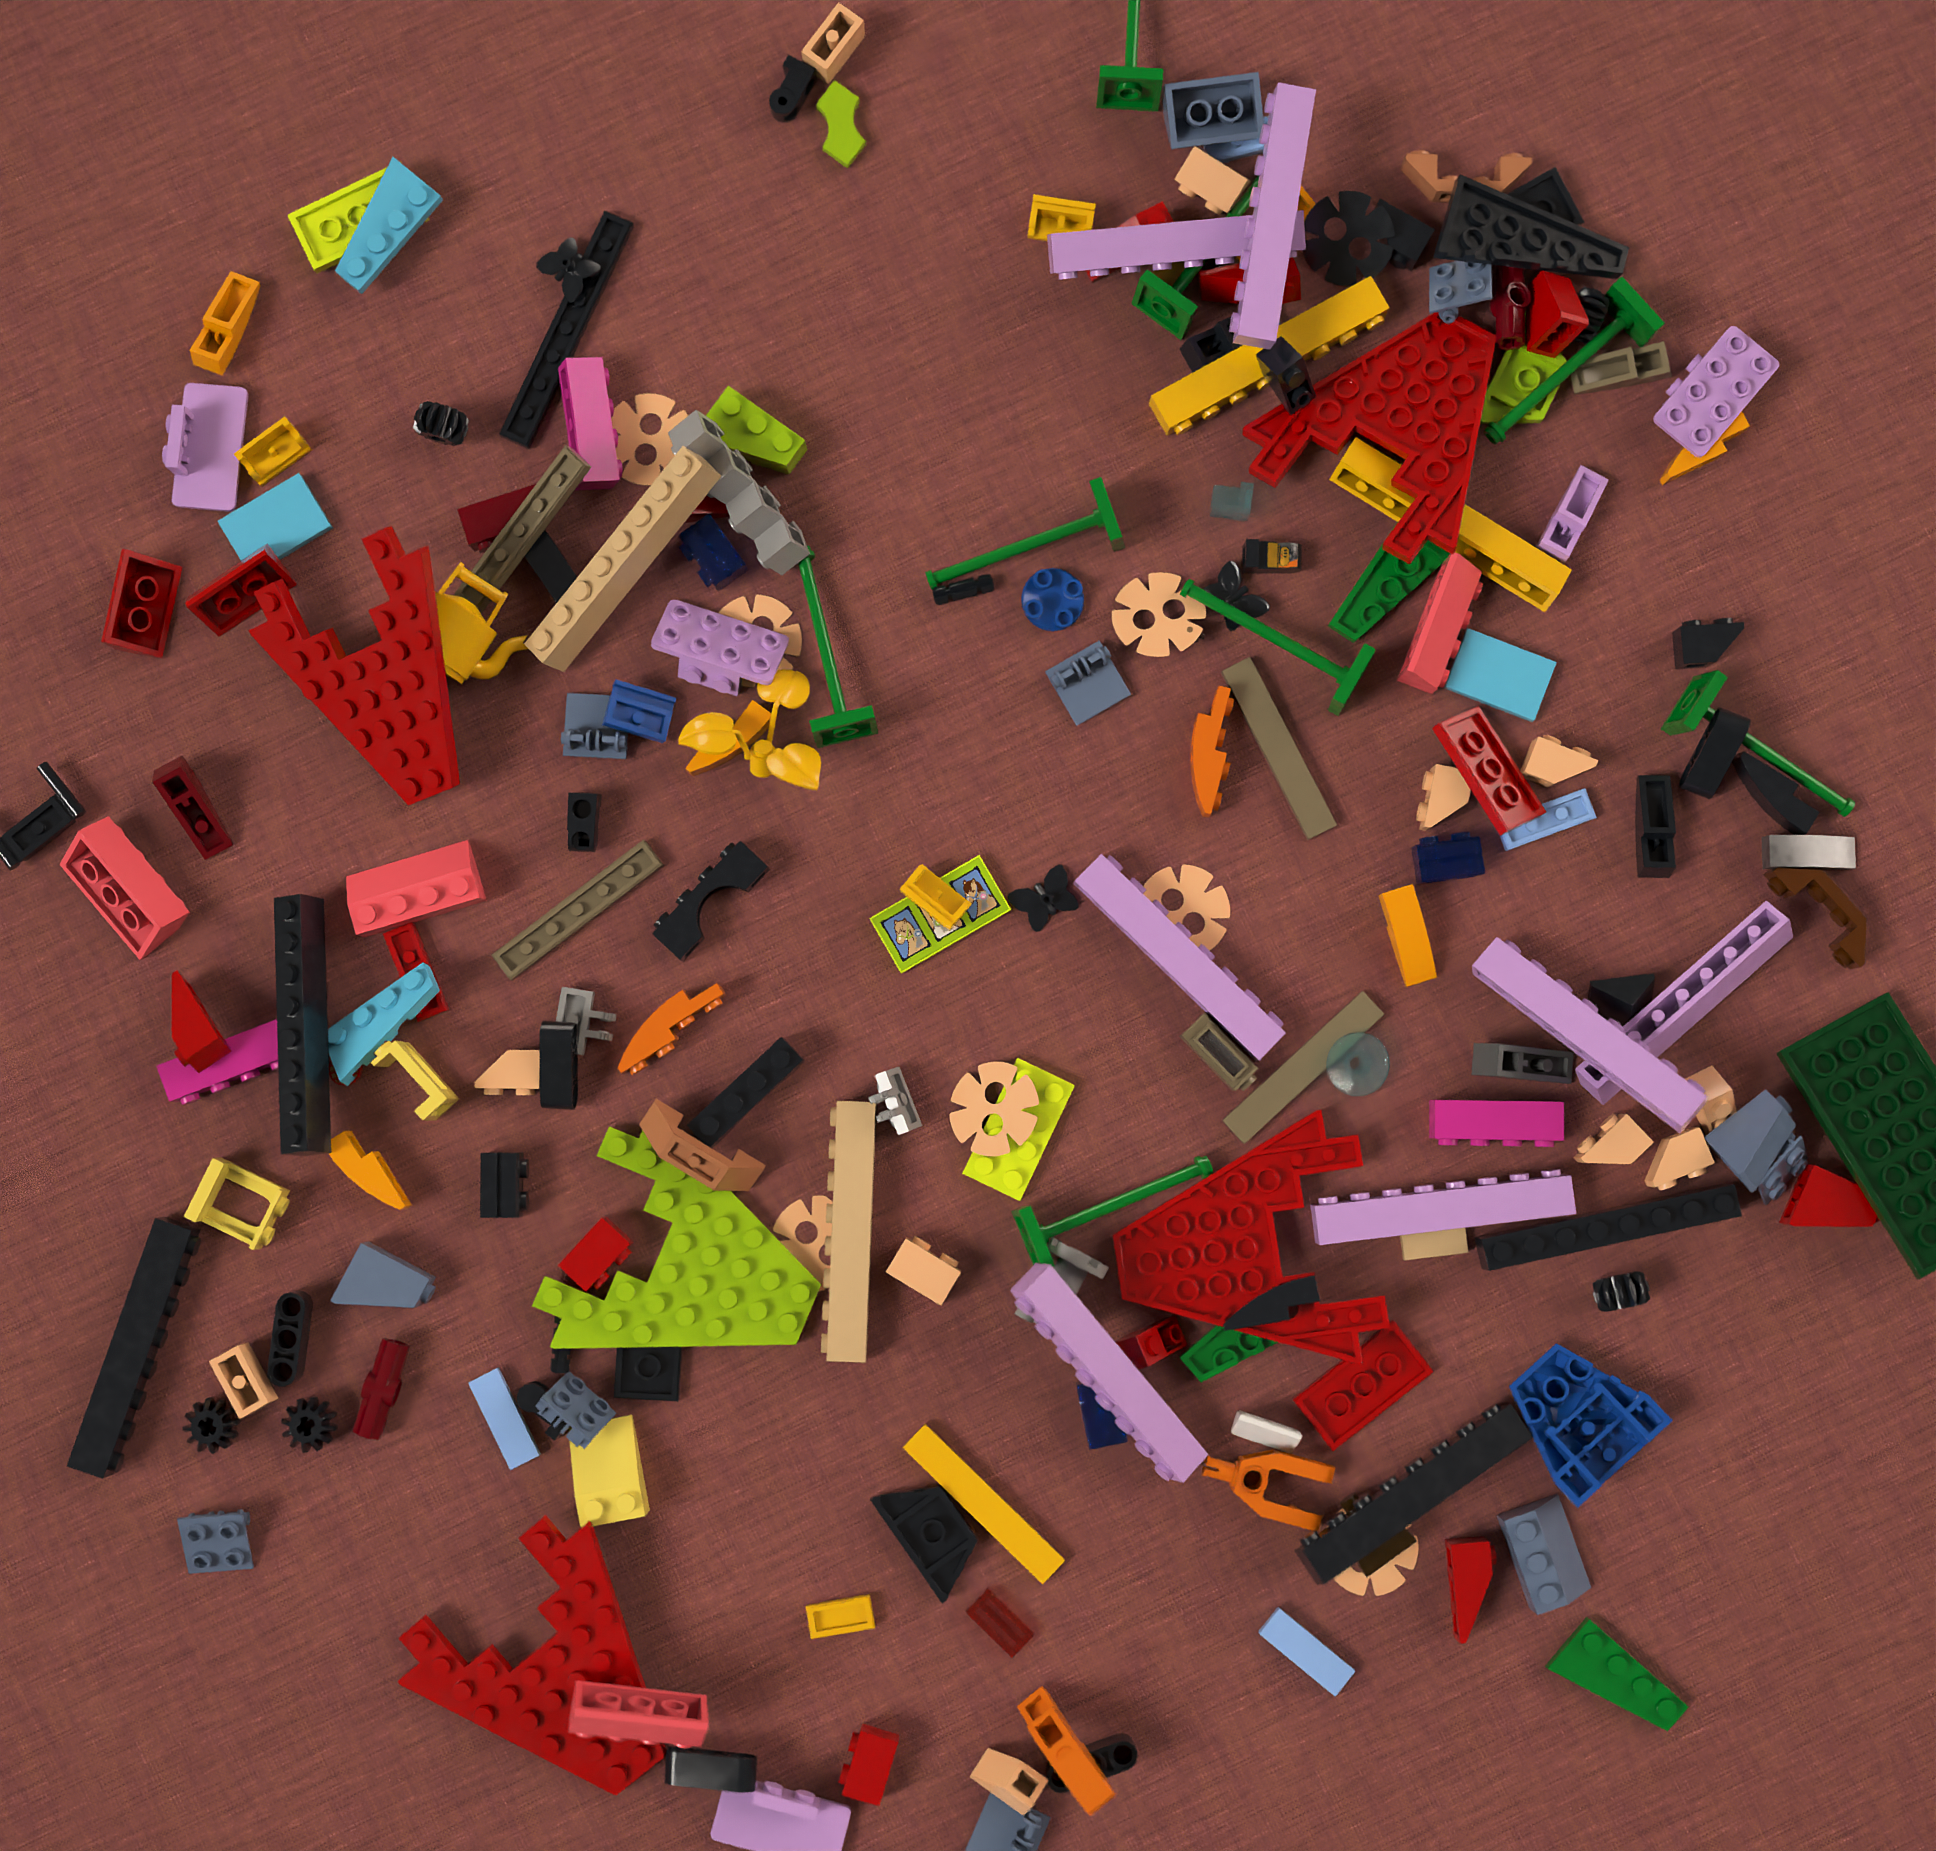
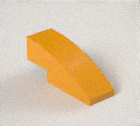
[190,271,260,376]
[1660,411,1750,485]
[685,700,771,776]
[1378,884,1437,987]
[329,1131,412,1210]

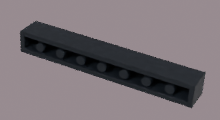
[274,894,331,1156]
[1474,1183,1742,1271]
[67,1217,201,1479]
[1294,1403,1533,1585]

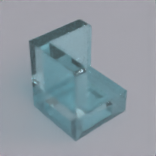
[1209,482,1254,522]

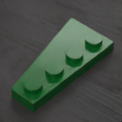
[1328,522,1450,643]
[1179,1325,1278,1382]
[1545,1617,1689,1732]

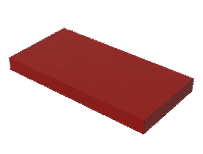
[1432,706,1546,836]
[1292,1320,1434,1451]

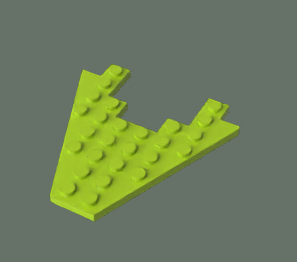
[532,1126,821,1349]

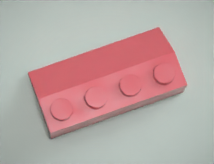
[1397,552,1483,694]
[59,816,190,960]
[346,840,487,937]
[569,1680,709,1748]

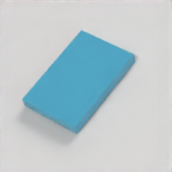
[218,473,333,561]
[1444,628,1557,722]

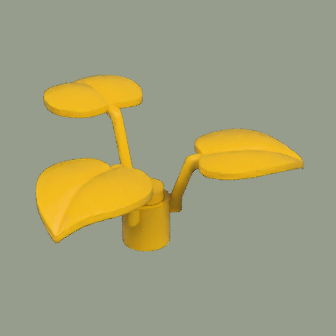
[678,669,821,791]

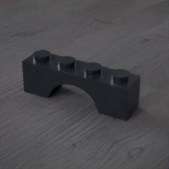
[652,841,770,961]
[687,1037,805,1148]

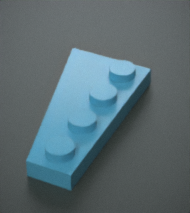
[335,157,443,294]
[328,962,440,1086]

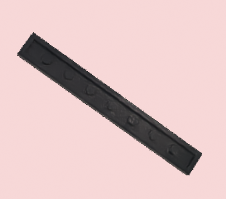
[499,210,634,449]

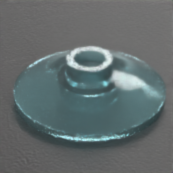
[1326,1032,1390,1096]

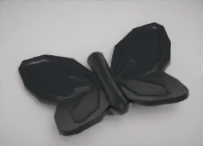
[536,237,601,303]
[1203,561,1270,631]
[1007,864,1079,932]

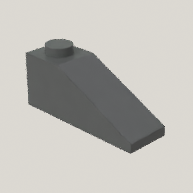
[1471,1043,1574,1084]

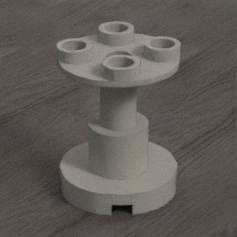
[1015,1237,1109,1324]

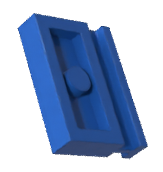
[602,679,676,743]

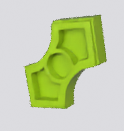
[816,80,866,169]

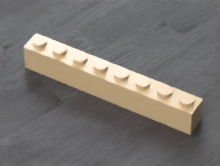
[524,446,722,672]
[821,1101,877,1363]

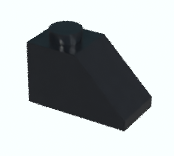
[1375,199,1435,271]

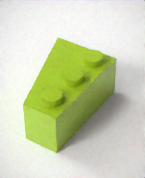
[706,386,807,475]

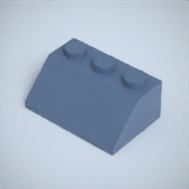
[1161,72,1264,150]
[1496,1494,1591,1615]

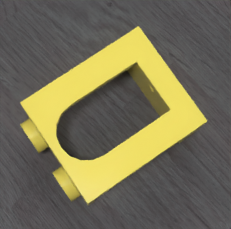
[371,1041,459,1121]
[184,1157,290,1250]

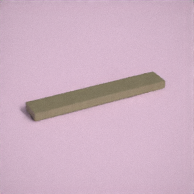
[454,445,591,613]
[1221,657,1337,840]
[491,839,664,981]
[1222,991,1385,1144]

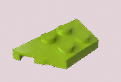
[1481,312,1567,424]

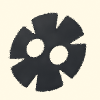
[1303,191,1395,286]

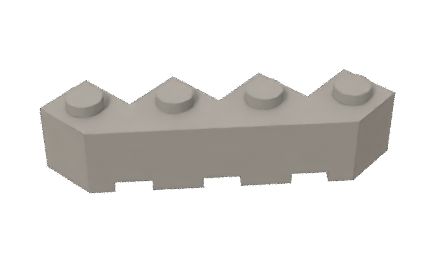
[668,410,810,575]

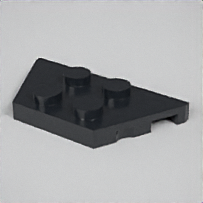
[870,1485,978,1603]

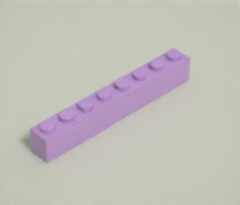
[1229,82,1316,350]
[1047,210,1306,280]
[1073,854,1286,1061]
[1575,901,1793,1105]
[1472,937,1707,1133]
[1310,1169,1576,1245]
[1010,1263,1209,1483]

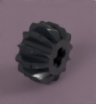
[1574,287,1610,344]
[413,401,469,446]
[1592,1271,1650,1312]
[281,1396,338,1453]
[182,1397,241,1454]

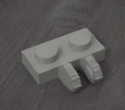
[556,987,617,1055]
[868,1067,922,1135]

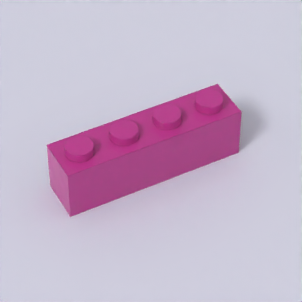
[558,357,623,490]
[156,1019,278,1106]
[1429,1100,1564,1147]

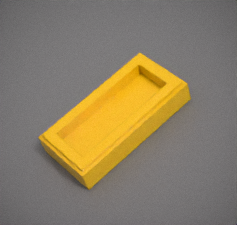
[806,1594,875,1639]

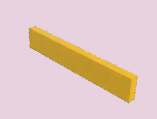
[903,1423,1065,1584]

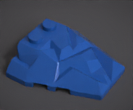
[1509,1343,1673,1508]

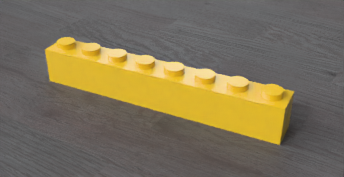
[1149,276,1390,436]
[1329,437,1572,612]

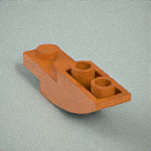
[1190,686,1234,818]
[618,983,726,1076]
[1017,1686,1116,1816]

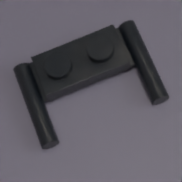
[0,762,86,870]

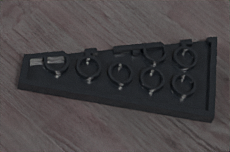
[1433,174,1629,279]

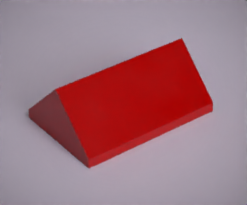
[185,543,297,637]
[101,549,183,658]

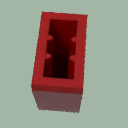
[1526,270,1589,358]
[1779,1164,1880,1227]

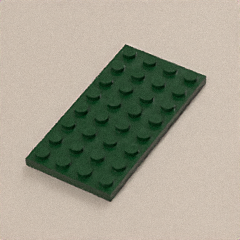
[1776,992,1936,1280]

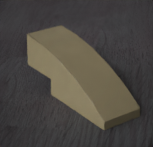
[1571,341,1672,395]

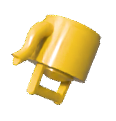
[435,562,528,685]

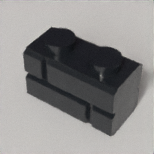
[480,1152,529,1218]

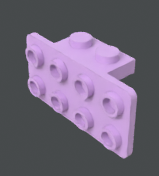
[1653,326,1779,458]
[162,383,248,512]
[651,599,789,696]
[711,1781,851,1851]

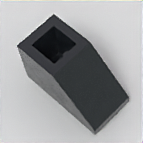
[1256,336,1316,415]
[1672,618,1744,669]

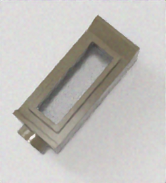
[1179,1013,1259,1091]

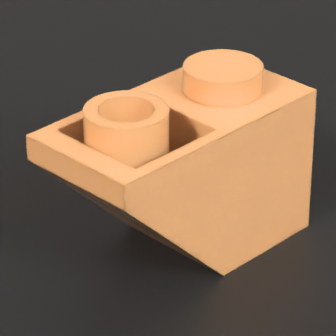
[1520,735,1598,788]
[1416,764,1471,831]
[475,1050,540,1095]
[1685,1065,1737,1135]
[1573,1114,1654,1164]
[1645,1127,1715,1190]
[969,1748,1048,1815]

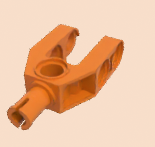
[1202,1449,1336,1531]

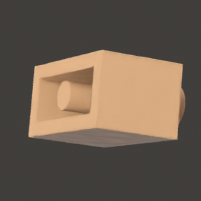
[801,2,865,85]
[1174,146,1250,216]
[886,1236,961,1305]
[209,1342,279,1419]

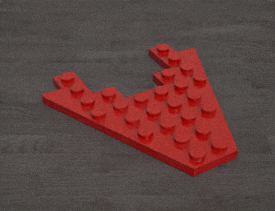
[1242,312,1496,565]
[248,525,460,806]
[1113,1109,1390,1364]
[397,1514,666,1796]

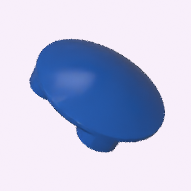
[1021,568,1084,631]

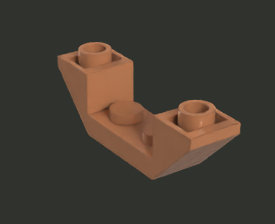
[1401,150,1532,203]
[640,1098,766,1191]

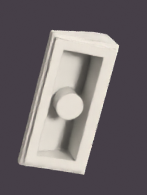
[1231,1410,1302,1453]

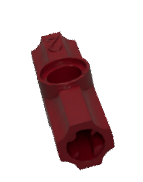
[1490,265,1531,351]
[352,1338,410,1440]

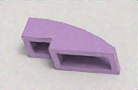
[1536,465,1608,565]

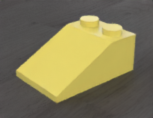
[568,1414,650,1527]

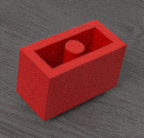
[558,1216,634,1292]
[838,1723,899,1806]

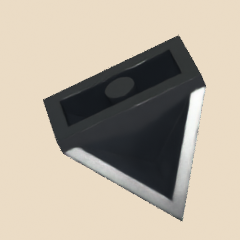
[1588,973,1655,1027]

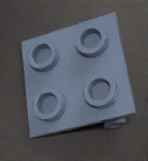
[1429,261,1492,324]
[1045,640,1131,726]
[561,693,628,759]
[1758,1133,1808,1205]
[535,1371,617,1449]
[177,1509,254,1574]
[965,1792,1051,1851]

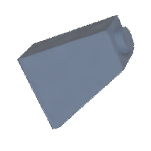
[1704,1089,1796,1193]
[330,1241,436,1308]

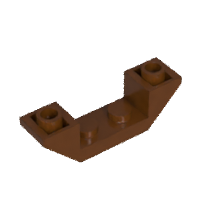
[1763,868,1867,969]

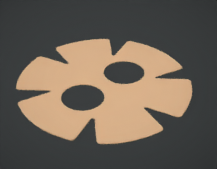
[611,393,688,485]
[1112,572,1206,657]
[719,595,802,687]
[1143,865,1230,951]
[949,1062,1039,1156]
[773,1195,833,1291]
[1327,1508,1418,1596]

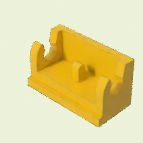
[1028,194,1096,241]
[234,416,312,487]
[900,864,972,931]

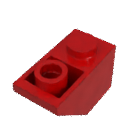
[1114,1315,1187,1370]

